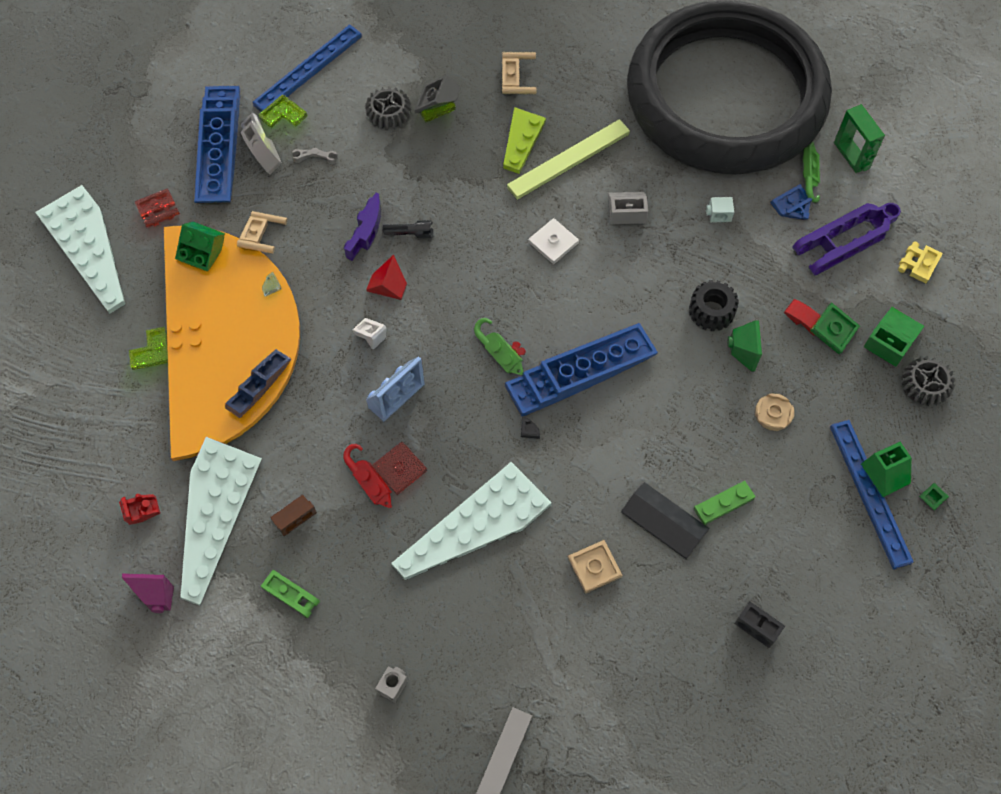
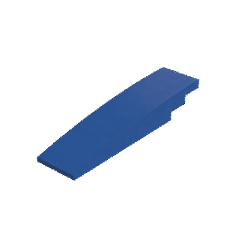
[194,86,240,203]
[505,323,658,417]

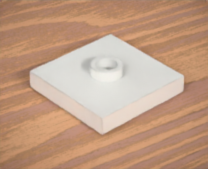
[528,218,579,265]

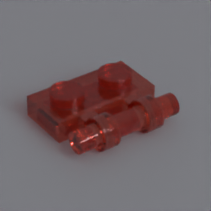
[134,188,180,228]

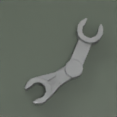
[292,148,338,164]

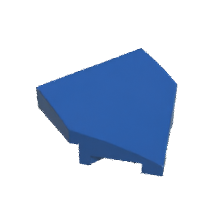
[770,184,812,220]

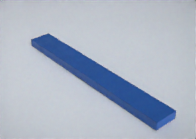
[252,25,362,115]
[830,420,913,570]

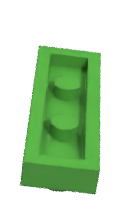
[694,481,756,525]

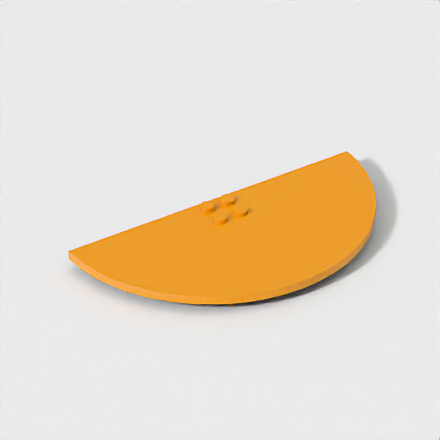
[164,226,300,461]

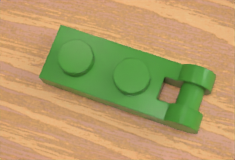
[261,570,320,619]

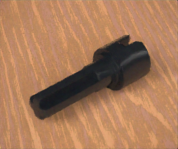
[382,220,433,238]

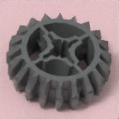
[365,86,412,130]
[901,356,955,407]

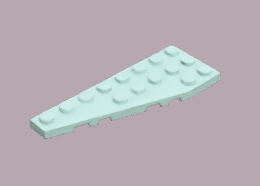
[36,185,125,314]
[391,462,551,580]

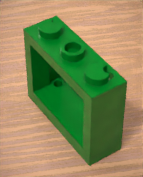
[834,104,885,173]

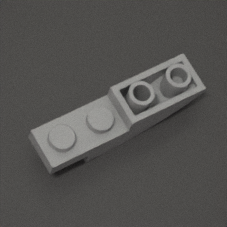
[240,113,282,175]

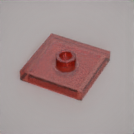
[372,441,427,495]

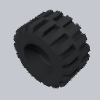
[689,280,739,331]

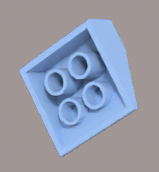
[366,356,425,422]

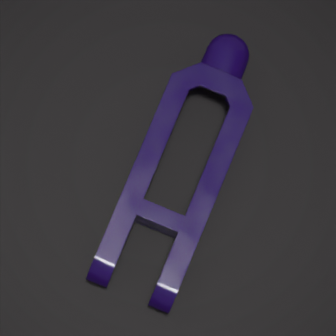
[792,203,901,276]

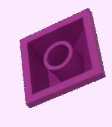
[122,574,174,613]

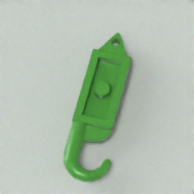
[803,142,820,203]
[474,318,523,375]

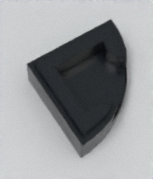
[521,417,540,439]

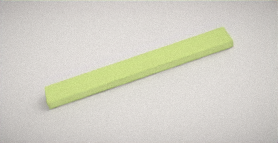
[507,119,630,200]

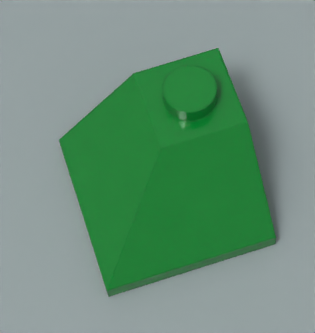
[727,320,762,372]

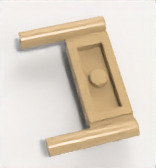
[502,52,536,94]
[237,211,287,254]

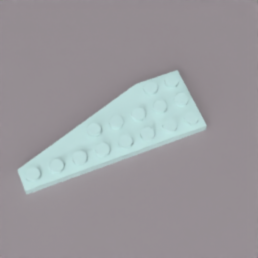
[180,437,262,606]

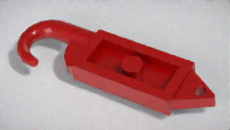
[343,444,392,508]

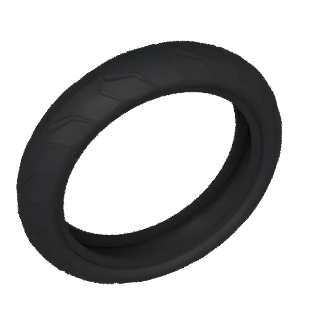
[627,0,832,174]

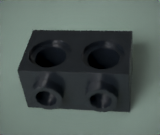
[734,601,785,648]

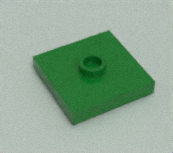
[810,302,860,354]

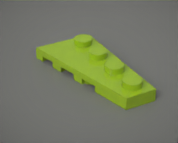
[503,107,546,174]

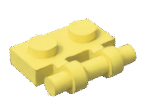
[898,242,943,283]

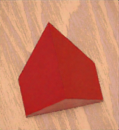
[366,254,407,300]

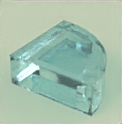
[262,272,282,296]

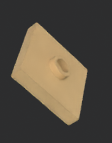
[568,540,623,594]

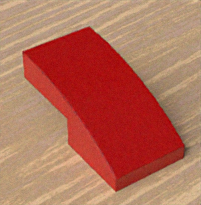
[783,299,821,336]

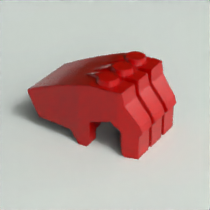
[119,494,161,525]

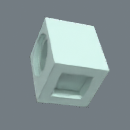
[706,197,734,223]

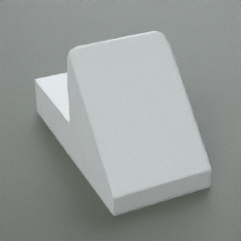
[353,318,386,349]

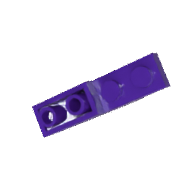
[344,192,381,261]

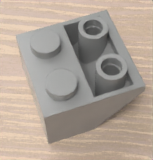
[608,192,648,224]

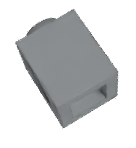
[375,666,408,703]

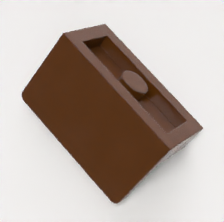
[271,495,317,536]

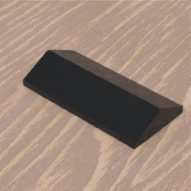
[621,482,710,560]

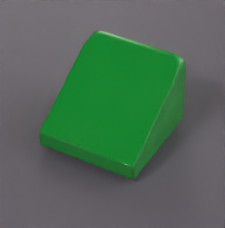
[919,483,949,511]

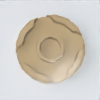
[755,393,794,431]

